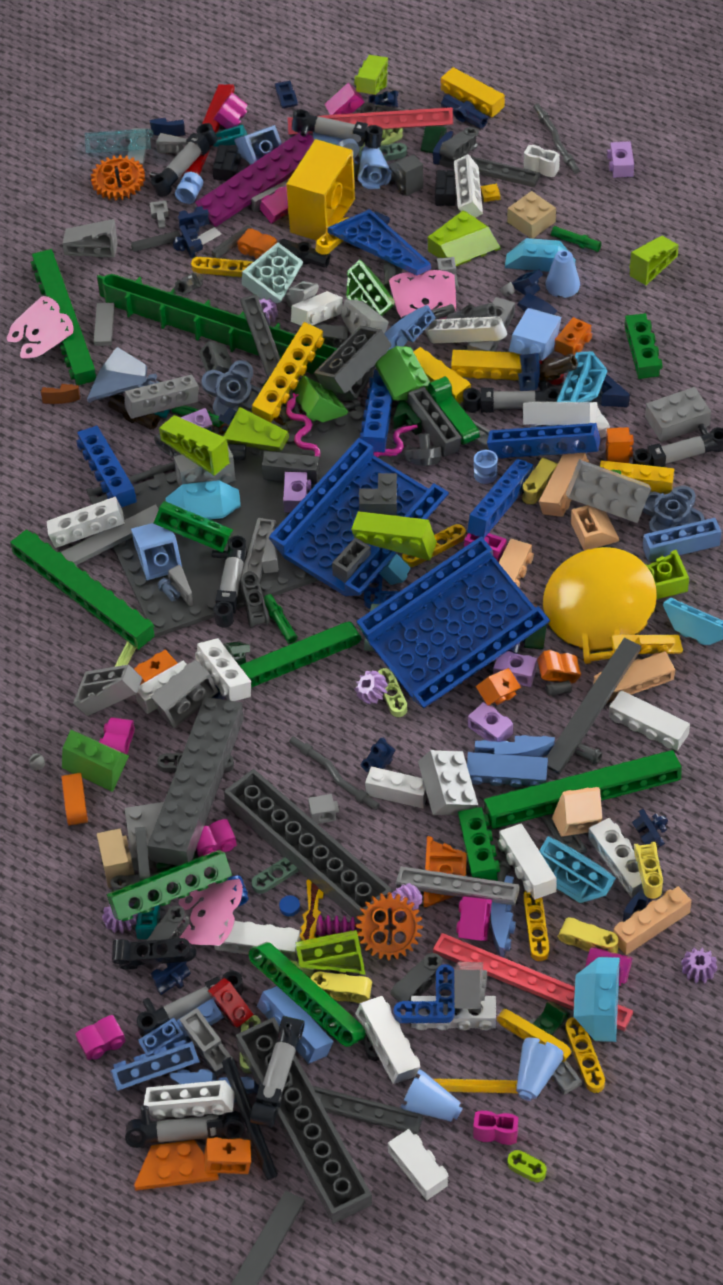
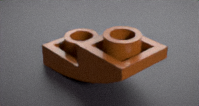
[41,384,81,404]

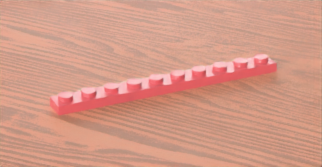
[288,107,453,135]
[433,933,633,1032]

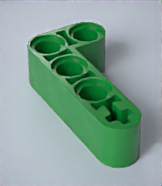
[428,376,480,445]

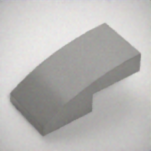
[437,257,458,290]

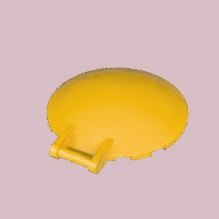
[543,547,657,664]

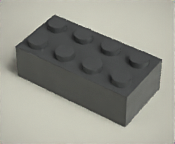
[314,325,392,394]

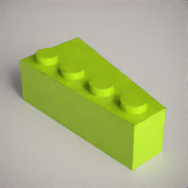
[159,415,230,476]
[351,511,437,561]
[645,550,689,600]

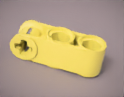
[522,457,558,504]
[634,842,663,899]
[558,917,618,953]
[311,971,372,1004]

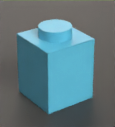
[379,554,410,585]

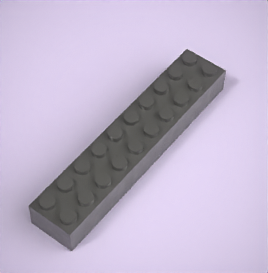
[147,697,244,866]
[224,769,392,923]
[236,1017,372,1224]

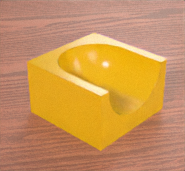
[286,139,355,241]

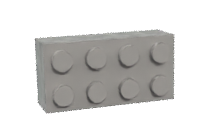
[565,459,651,523]

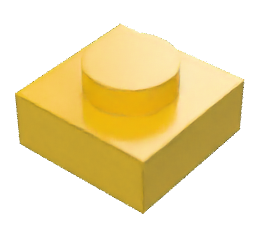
[480,184,500,202]

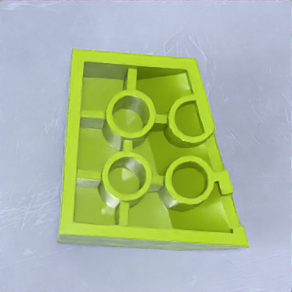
[428,210,501,266]

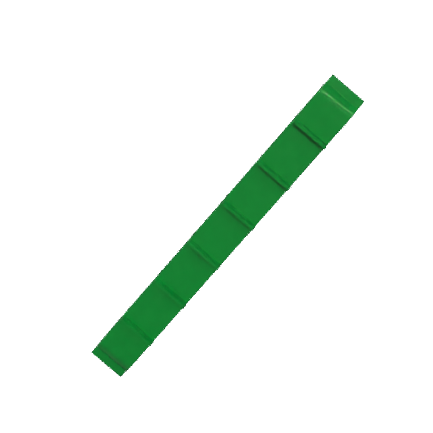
[97,274,337,376]

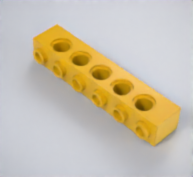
[252,322,324,423]

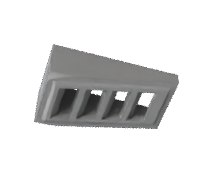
[156,133,187,153]
[262,531,279,573]
[168,565,193,606]

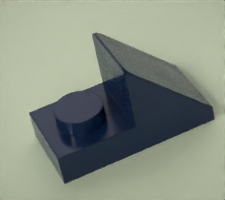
[512,269,543,296]
[601,374,630,407]

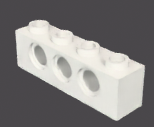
[454,154,483,218]
[47,497,125,548]
[195,638,251,701]
[588,818,650,898]
[411,996,496,1030]

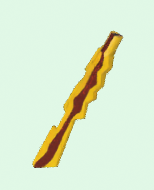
[300,879,324,941]

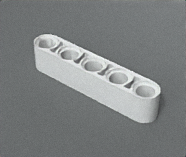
[425,317,507,343]

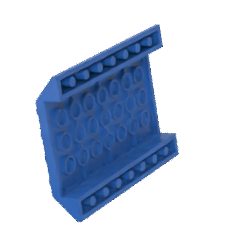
[269,438,449,596]
[356,536,550,708]

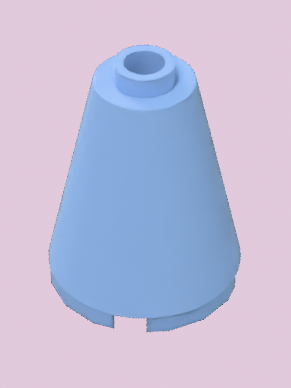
[358,146,391,189]
[545,250,580,298]
[516,1037,564,1101]
[400,1069,462,1122]

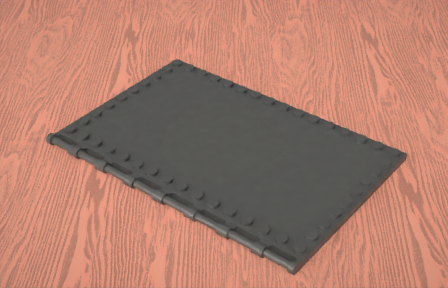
[86,399,399,638]

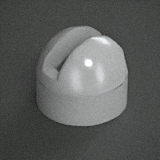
[499,282,515,297]
[29,753,45,770]

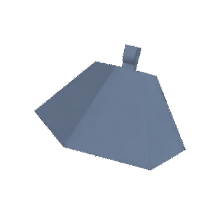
[87,347,159,403]

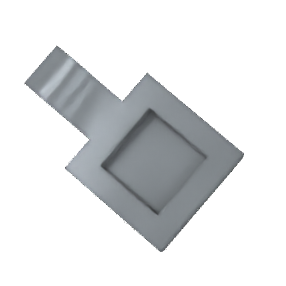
[150,200,169,229]

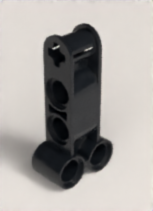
[112,938,196,970]

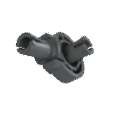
[389,433,442,466]

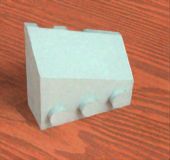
[242,242,303,303]

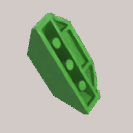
[346,260,395,316]

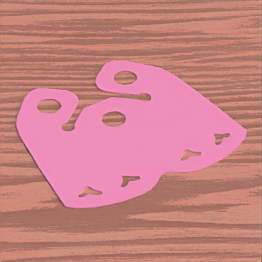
[389,270,456,319]
[7,296,73,359]
[178,879,242,946]

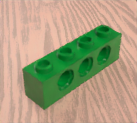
[624,313,663,379]
[153,501,233,552]
[458,807,500,881]

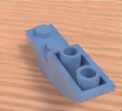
[384,305,436,351]
[475,735,555,757]
[491,876,516,958]
[138,998,224,1057]
[170,1069,258,1102]

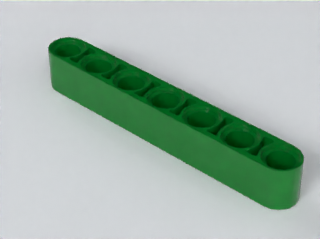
[239,622,361,688]
[248,942,366,1047]

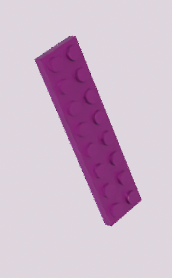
[195,131,315,227]

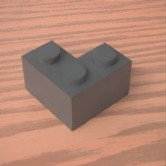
[388,154,423,196]
[359,473,397,516]

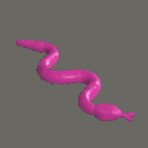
[286,393,321,459]
[373,425,417,457]

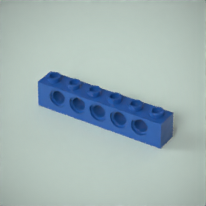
[360,370,393,452]
[487,423,601,459]
[76,425,137,508]
[467,459,534,539]

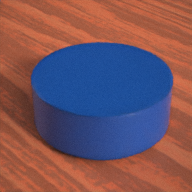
[279,895,300,917]

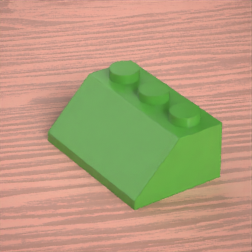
[375,346,430,400]
[292,375,348,423]
[62,730,129,792]

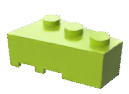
[354,55,388,95]
[629,236,679,285]
[223,407,290,452]
[295,930,366,975]

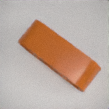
[61,773,88,826]

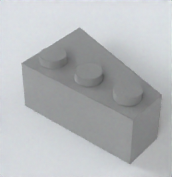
[62,219,118,257]
[341,299,389,335]
[73,664,142,716]
[125,802,164,871]
[454,962,487,1009]

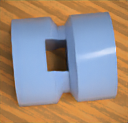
[175,172,203,204]
[474,450,498,484]

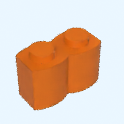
[237,228,277,259]
[537,650,581,683]

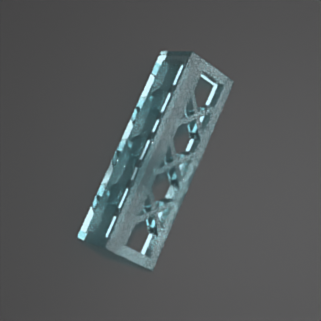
[85,129,153,153]

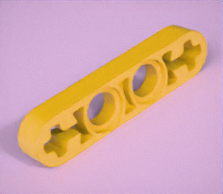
[315,217,348,254]
[191,257,253,277]
[402,524,466,567]
[523,890,549,961]
[496,1009,571,1062]
[565,1017,605,1093]

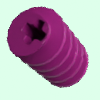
[316,914,359,938]

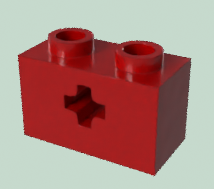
[208,978,254,1028]

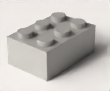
[645,387,711,442]
[174,446,236,487]
[150,659,218,728]
[418,750,478,816]

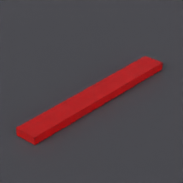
[182,84,235,177]

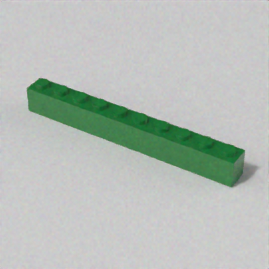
[30,249,96,385]
[10,529,155,650]
[484,750,682,829]

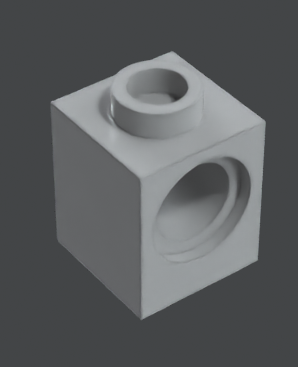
[308,794,339,824]

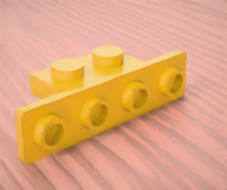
[610,635,683,654]

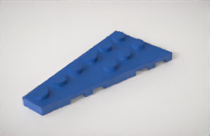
[328,209,431,276]

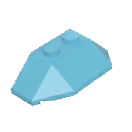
[505,238,575,272]
[557,351,607,402]
[166,480,241,520]
[663,598,723,645]
[539,836,616,903]
[574,957,620,1042]

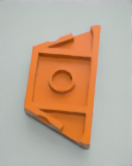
[423,836,467,907]
[134,1140,219,1191]

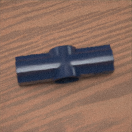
[441,94,488,129]

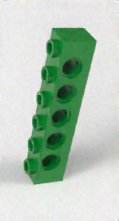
[106,850,232,921]

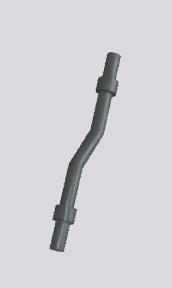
[533,103,580,174]
[289,736,380,810]

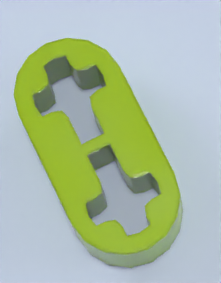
[508,1150,546,1182]

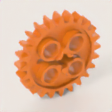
[91,155,145,201]
[355,892,423,960]

